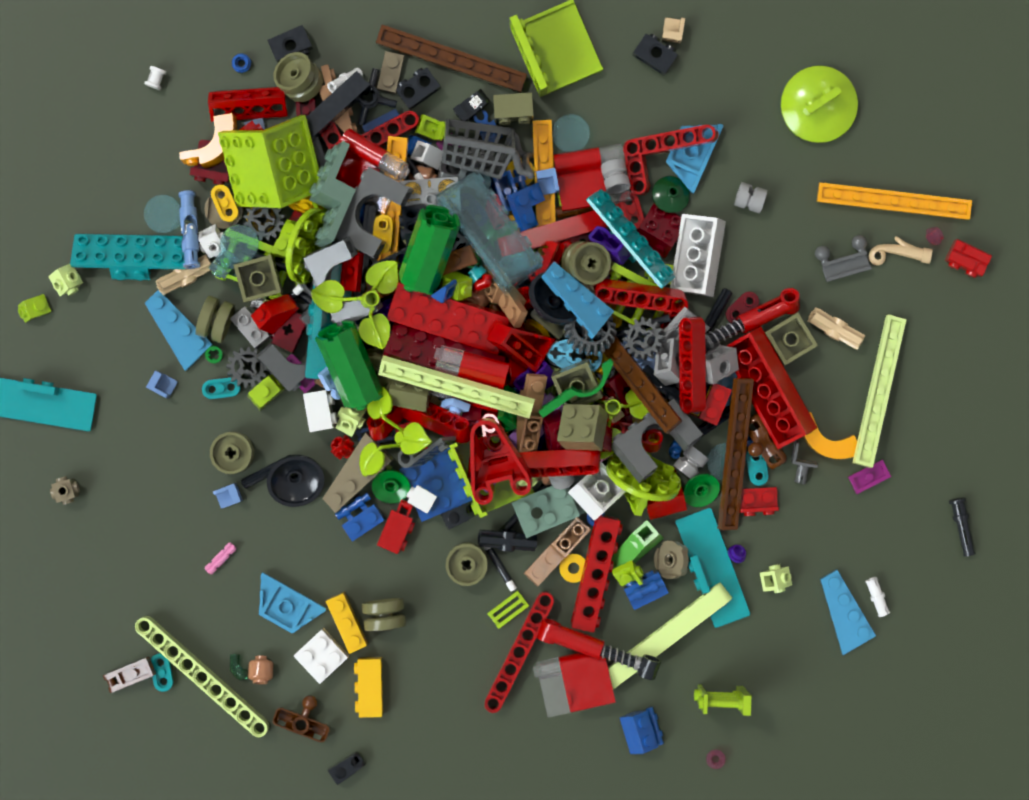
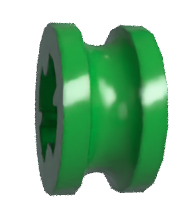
[205,346,224,363]

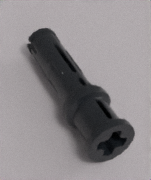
[949,497,976,557]

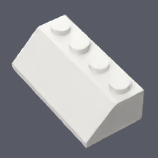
[670,214,726,297]

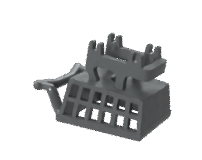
[438,119,534,200]

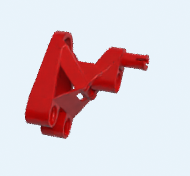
[470,411,532,505]

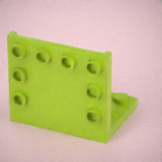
[509,0,603,97]
[218,115,319,208]
[448,432,534,518]

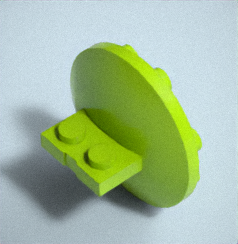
[781,66,858,143]
[271,208,332,284]
[606,452,681,516]

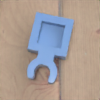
[317,367,340,400]
[440,398,471,414]

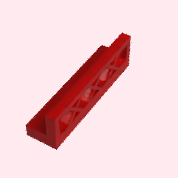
[208,87,288,122]

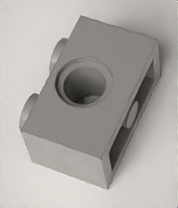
[230,306,271,349]
[654,338,680,386]
[706,345,739,384]

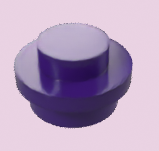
[728,545,746,563]

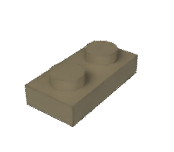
[377,51,405,94]

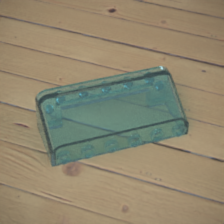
[435,172,544,295]

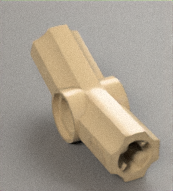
[155,254,214,296]
[807,307,865,350]

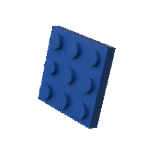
[399,447,472,522]

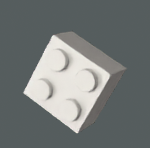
[303,390,338,432]
[568,462,626,520]
[294,627,349,684]

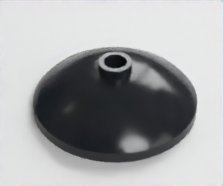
[529,272,577,325]
[266,455,324,507]

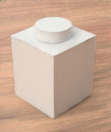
[411,141,442,170]
[407,485,437,513]

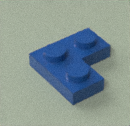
[506,183,545,232]

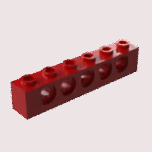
[570,515,623,633]

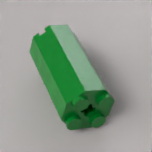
[399,205,460,295]
[315,320,383,411]

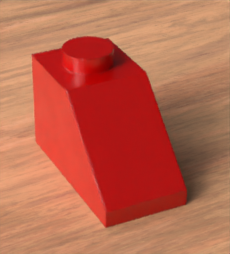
[251,294,299,334]

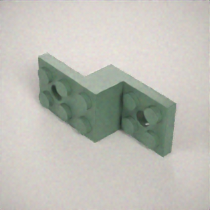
[309,141,356,248]
[512,475,586,538]

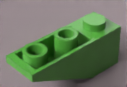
[611,520,664,568]

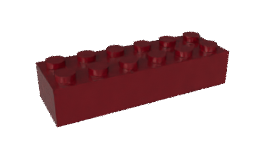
[382,322,505,377]

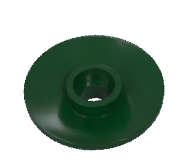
[652,176,690,213]

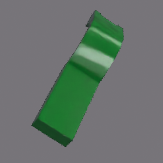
[538,358,614,418]

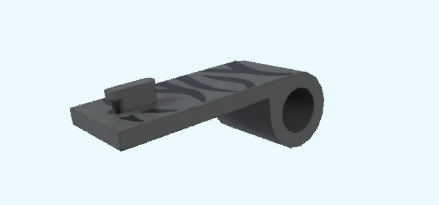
[398,436,456,468]

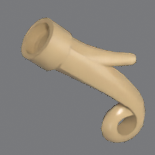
[868,236,933,265]

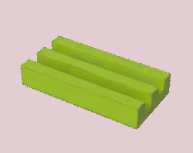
[487,590,529,629]

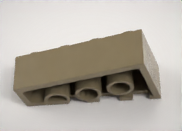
[322,431,394,513]

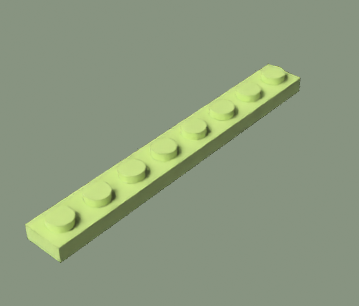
[852,314,906,468]
[378,355,535,419]

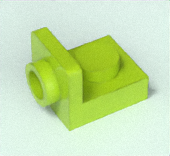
[612,560,644,586]

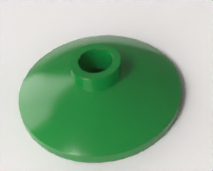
[372,470,410,503]
[683,474,720,507]

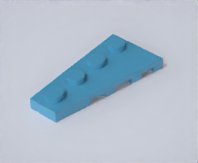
[541,262,614,339]
[145,290,213,371]
[820,569,876,655]

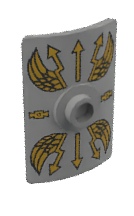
[400,177,461,215]

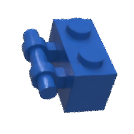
[491,169,527,214]
[335,493,385,541]
[623,570,669,610]
[619,707,664,754]

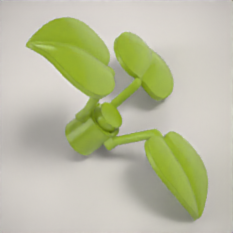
[311,261,398,349]
[586,378,649,459]
[359,386,432,477]

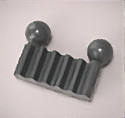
[815,235,872,282]

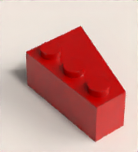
[487,323,555,372]

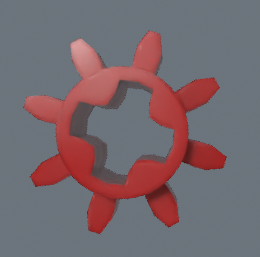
[330,435,355,460]

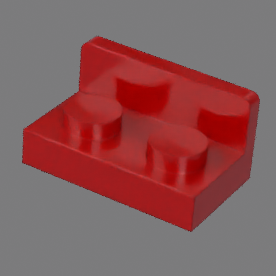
[740,487,779,516]

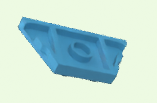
[666,124,724,193]
[259,572,327,633]

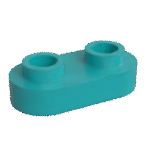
[466,265,487,285]
[202,377,241,399]
[745,451,769,486]
[151,653,174,692]

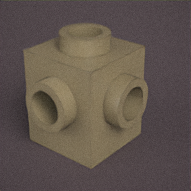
[50,476,80,505]

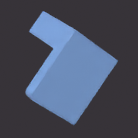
[536,168,559,195]
[146,370,178,398]
[213,483,243,508]

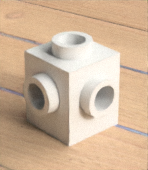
[198,224,228,258]

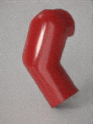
[472,274,492,293]

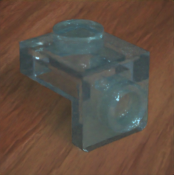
[209,248,239,279]

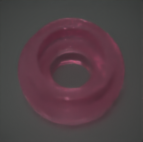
[926,227,944,245]
[706,749,725,769]

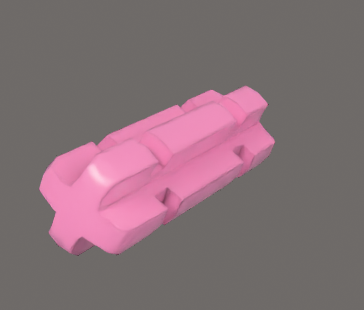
[204,542,237,574]

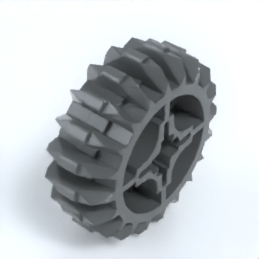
[564,316,617,356]

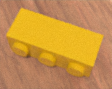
[326,591,368,654]
[354,657,383,718]

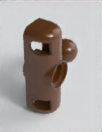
[748,414,787,470]
[273,695,330,742]

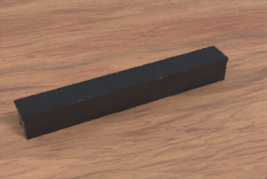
[306,71,373,142]

